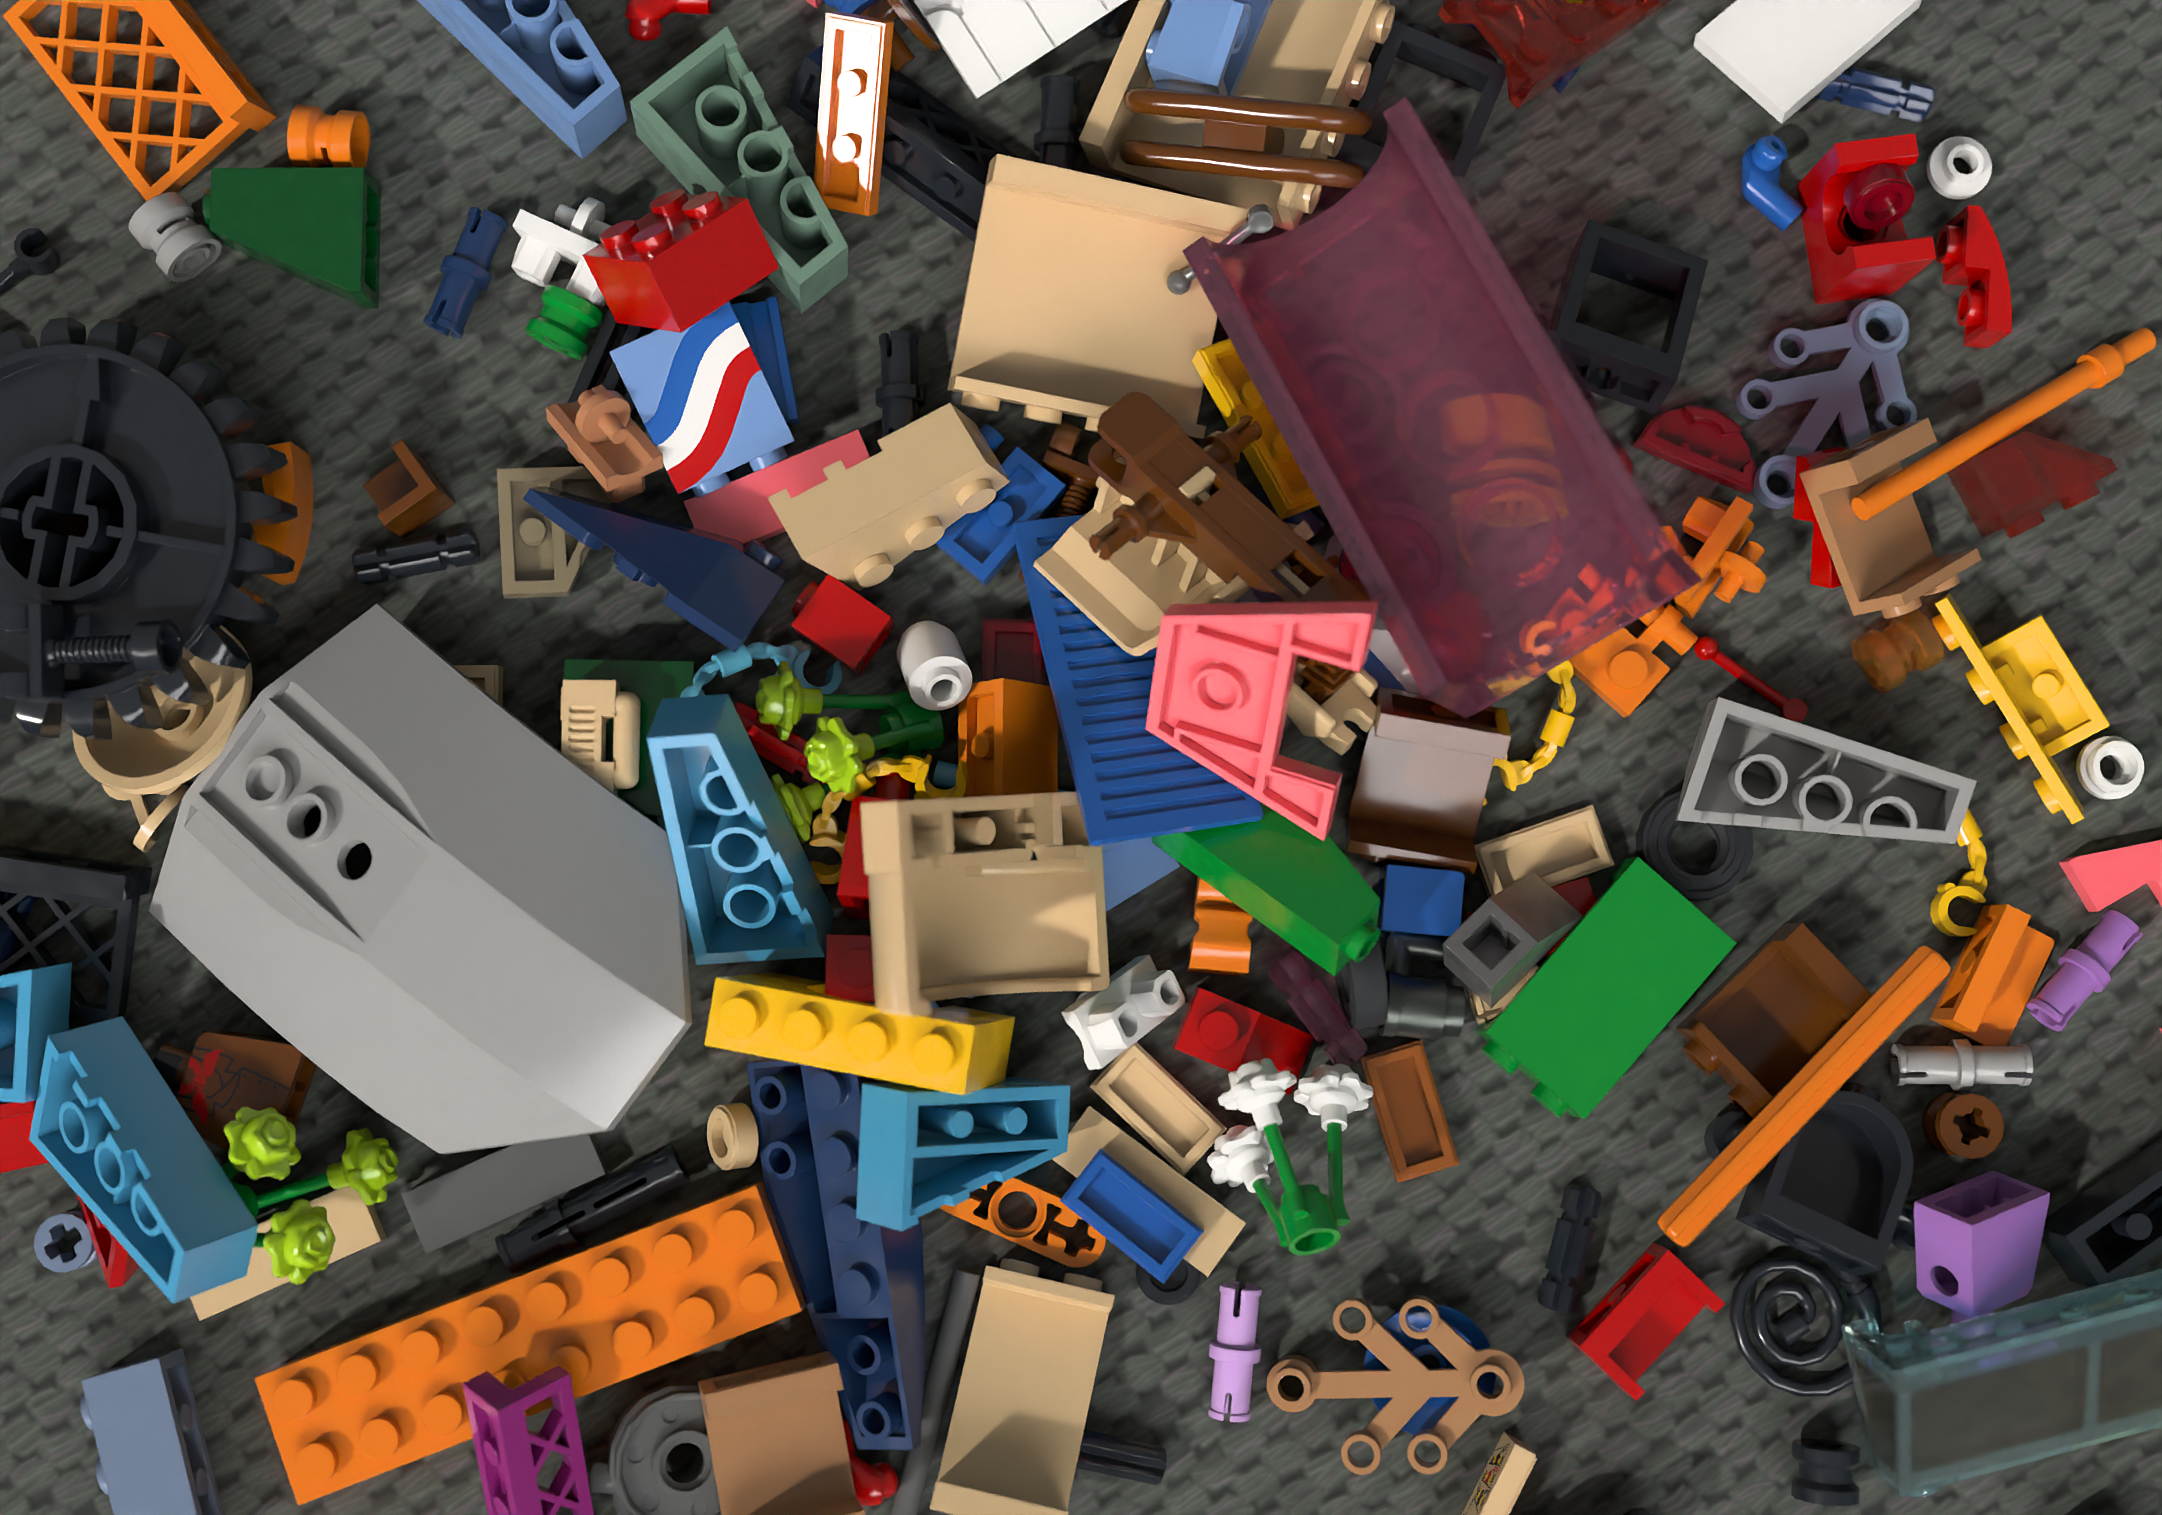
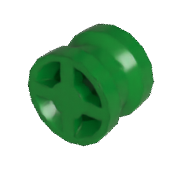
[524,285,604,360]

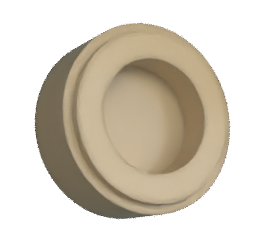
[707,1102,758,1170]

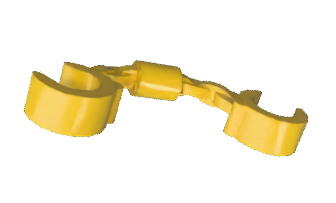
[1483,619,1576,805]
[809,755,969,884]
[1930,808,1987,937]

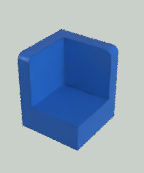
[1376,864,1465,937]

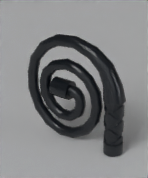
[1729,1256,1883,1397]

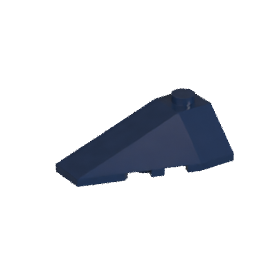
[523,485,791,652]

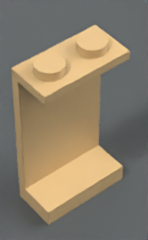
[930,1259,1115,1515]

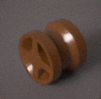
[1922,1091,2004,1159]

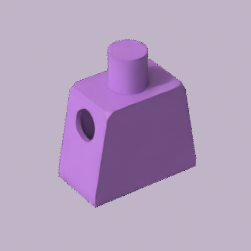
[1914,1170,2050,1339]

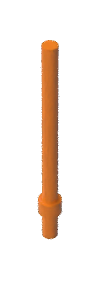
[1851,328,2156,521]

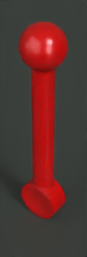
[1694,636,1807,723]

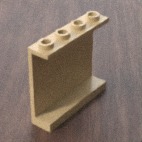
[1079,0,1395,232]
[948,154,1249,439]

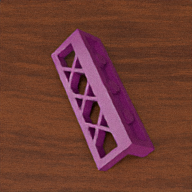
[463,1365,594,1515]

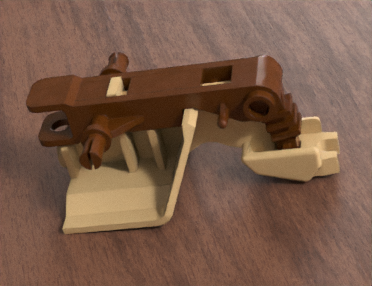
[1033,392,1378,756]

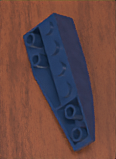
[746,1058,925,1450]

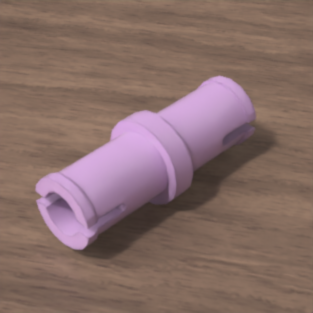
[1208,1282,1262,1422]

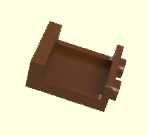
[1675,923,1872,1119]

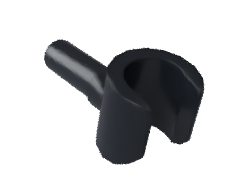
[0,228,60,294]

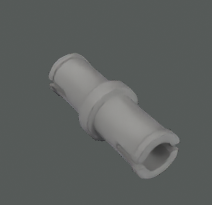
[1890,1039,2033,1091]

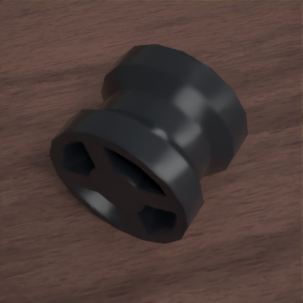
[1791,1439,1860,1506]

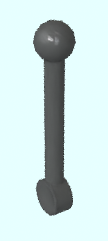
[1166,204,1274,295]

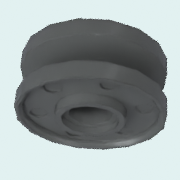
[608,1383,721,1515]

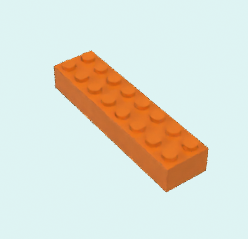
[254,1179,806,1506]

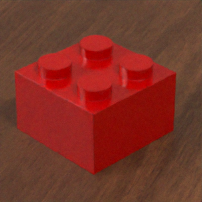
[583,189,779,333]

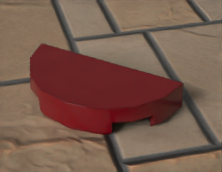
[1631,405,1756,494]

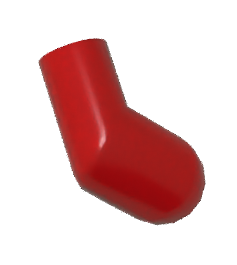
[625,0,712,41]
[842,1418,898,1506]

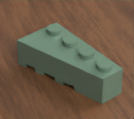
[630,26,848,314]

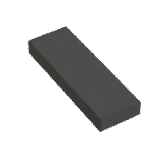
[401,1133,610,1254]

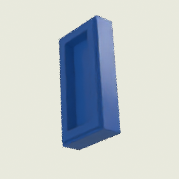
[1060,1149,1204,1284]

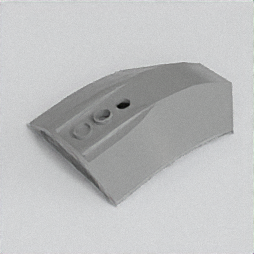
[149,604,692,1154]

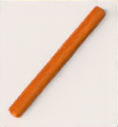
[1657,945,1951,1247]

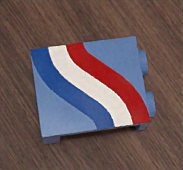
[609,301,794,498]

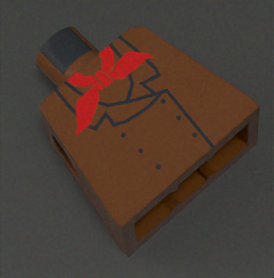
[153,1030,317,1152]

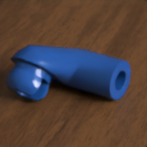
[1741,135,1804,232]

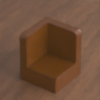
[363,438,456,539]

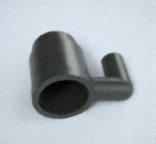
[1378,932,1465,1040]

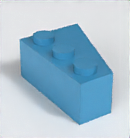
[856,1077,1070,1231]

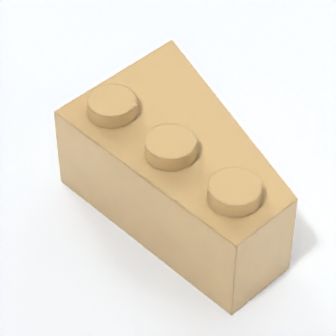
[768,403,1010,591]

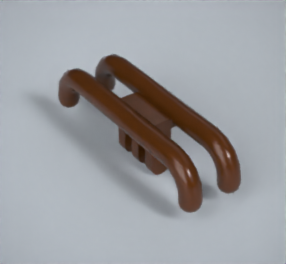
[1119,87,1372,188]

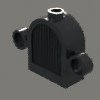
[1704,1082,1924,1276]

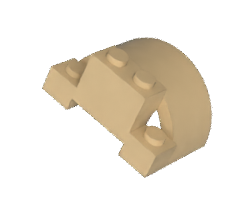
[861,792,1110,1016]

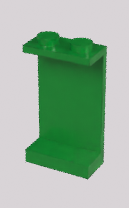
[1475,857,1736,1119]

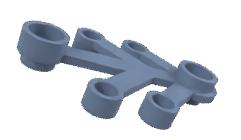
[1735,299,1917,509]

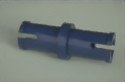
[423,207,508,339]

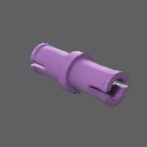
[2026,910,2143,1031]

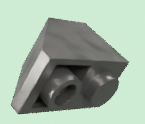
[1443,873,1582,1008]

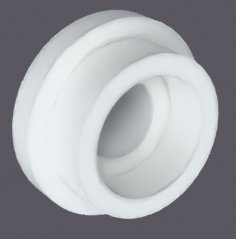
[1927,136,1992,200]
[2076,736,2144,800]

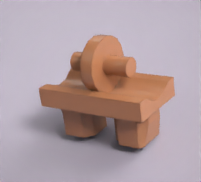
[546,384,663,503]

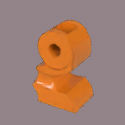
[1186,876,1253,977]

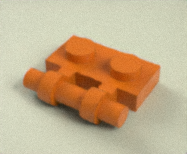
[1534,554,1699,718]

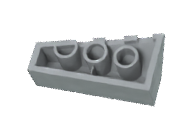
[1675,697,1977,844]

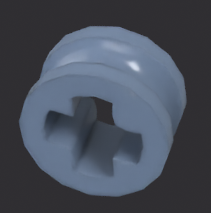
[34,1211,98,1273]

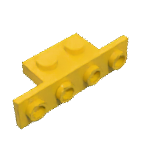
[1931,593,2110,824]

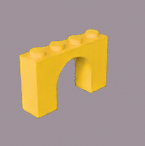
[705,972,1015,1095]

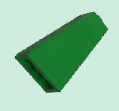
[1152,802,1381,976]

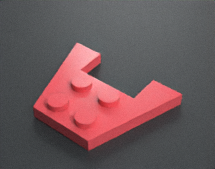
[1145,602,1378,841]

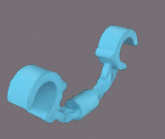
[680,642,842,698]

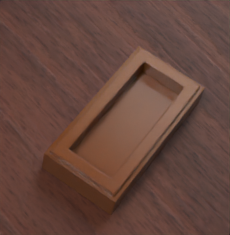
[1358,1039,1459,1183]

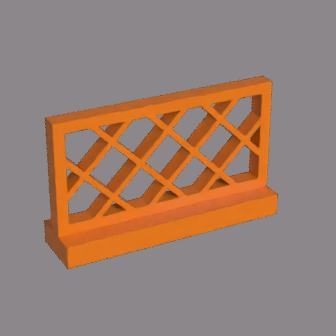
[3,0,277,202]

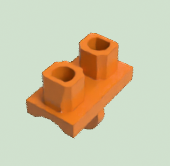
[1650,496,1767,620]

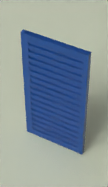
[1012,515,1263,847]

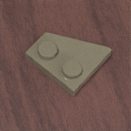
[497,466,612,599]

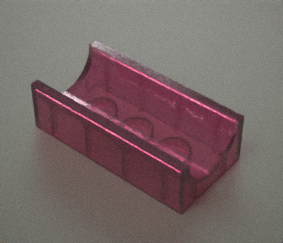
[1182,97,1703,719]

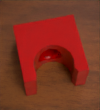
[1796,133,1936,305]

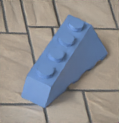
[1145,0,1273,96]

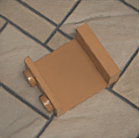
[1799,418,1982,619]
[698,1351,865,1515]

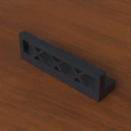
[786,44,1020,242]

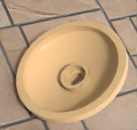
[72,626,253,794]

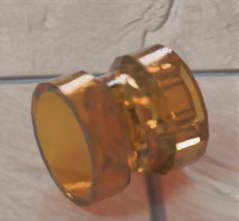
[1851,609,1945,693]

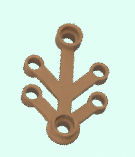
[1267,1295,1525,1475]

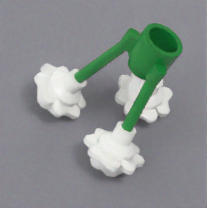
[1207,1058,1373,1255]

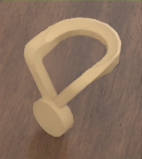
[102,784,190,853]

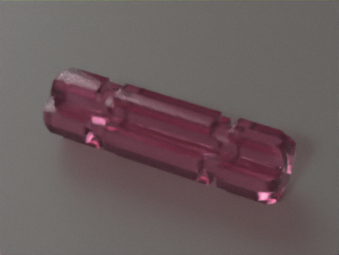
[1268,951,1367,1066]

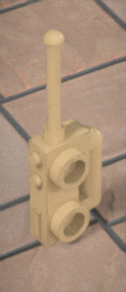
[560,680,641,795]

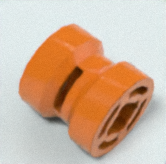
[287,104,370,168]

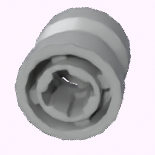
[128,192,222,282]

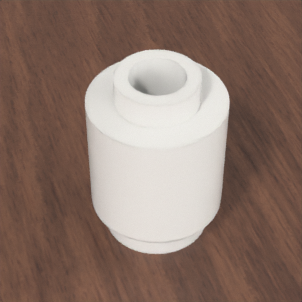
[897,621,972,710]

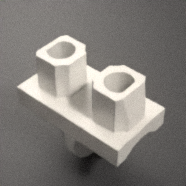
[511,197,611,310]
[1061,955,1185,1070]

